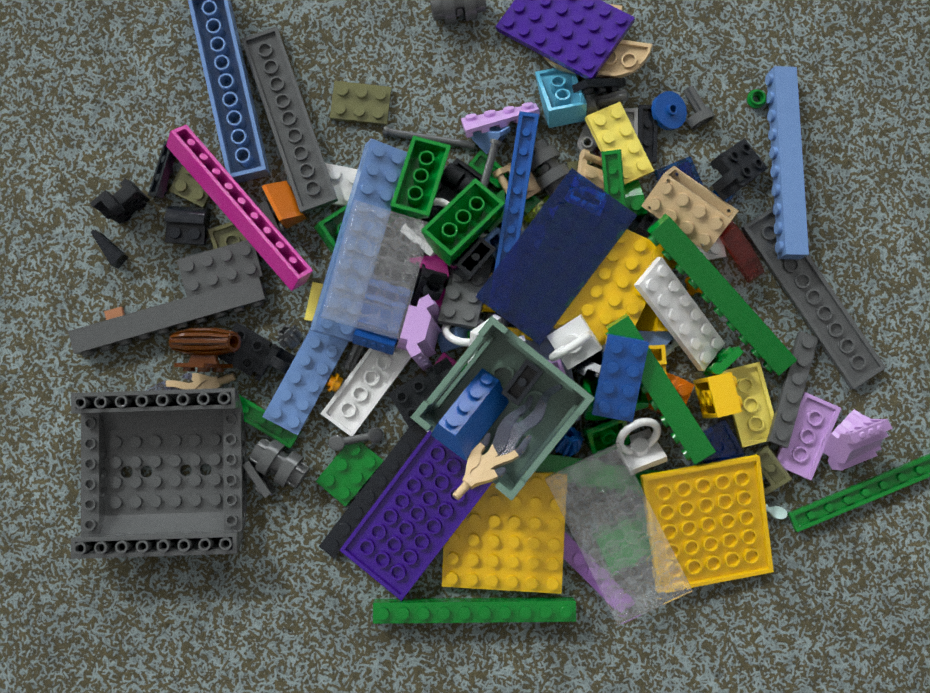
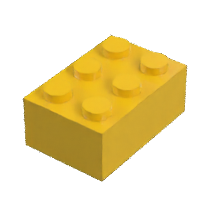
[693,372,743,418]

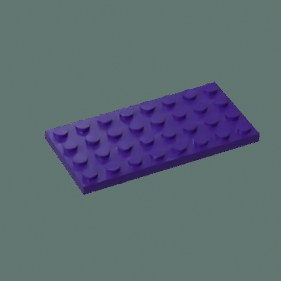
[340,430,493,601]

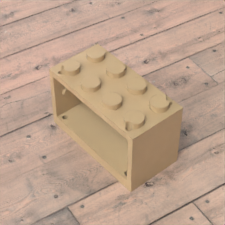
[642,166,739,252]

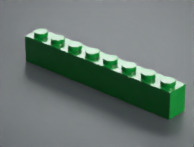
[605,313,716,464]

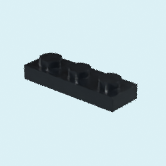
[572,78,626,95]
[638,104,658,164]
[148,141,176,198]

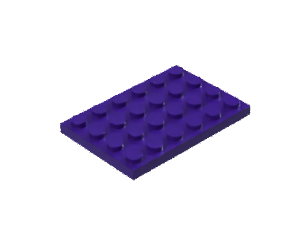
[495,0,635,79]

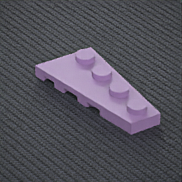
[461,102,540,138]

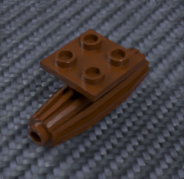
[169,328,241,372]

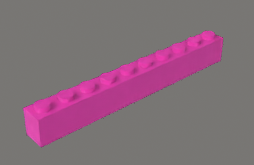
[166,124,313,291]

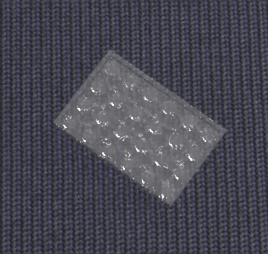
[320,200,428,340]

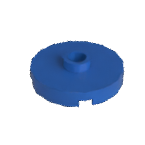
[651,91,687,130]

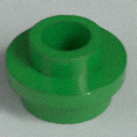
[746,89,766,109]

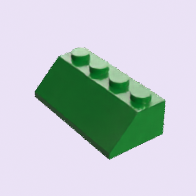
[390,136,451,220]
[421,178,505,265]

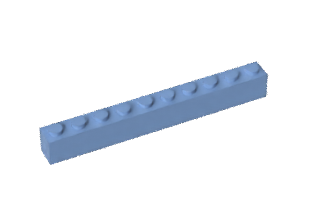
[765,66,809,260]

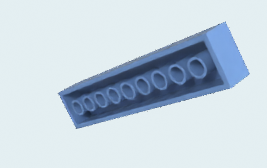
[188,0,270,183]
[310,138,407,342]

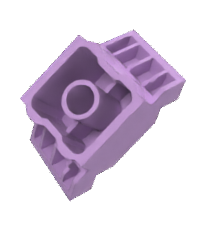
[397,294,442,371]
[823,409,893,471]

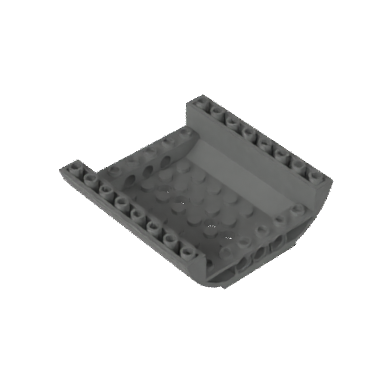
[71,388,247,559]

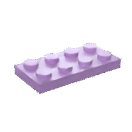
[776,392,841,480]

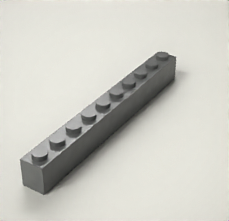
[68,276,269,357]

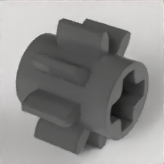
[276,325,302,349]

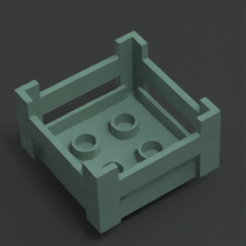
[410,316,594,501]

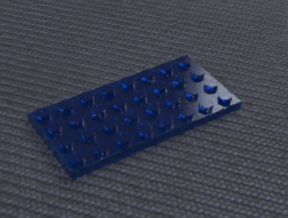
[475,168,637,345]

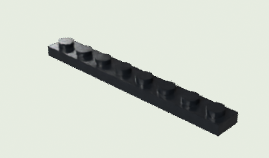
[319,423,428,559]

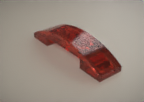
[719,221,765,282]

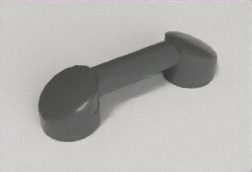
[328,427,383,451]

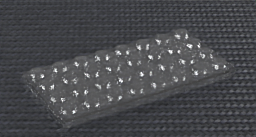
[545,442,693,626]

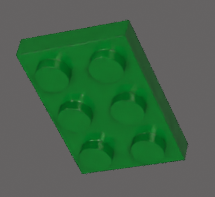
[315,442,384,507]

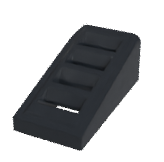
[91,229,128,269]

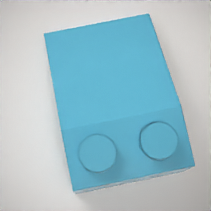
[535,68,587,128]

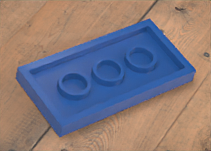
[591,333,649,422]

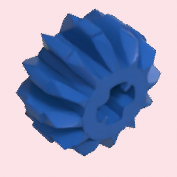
[550,424,583,457]

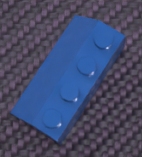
[431,368,509,460]

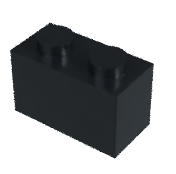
[501,359,545,406]

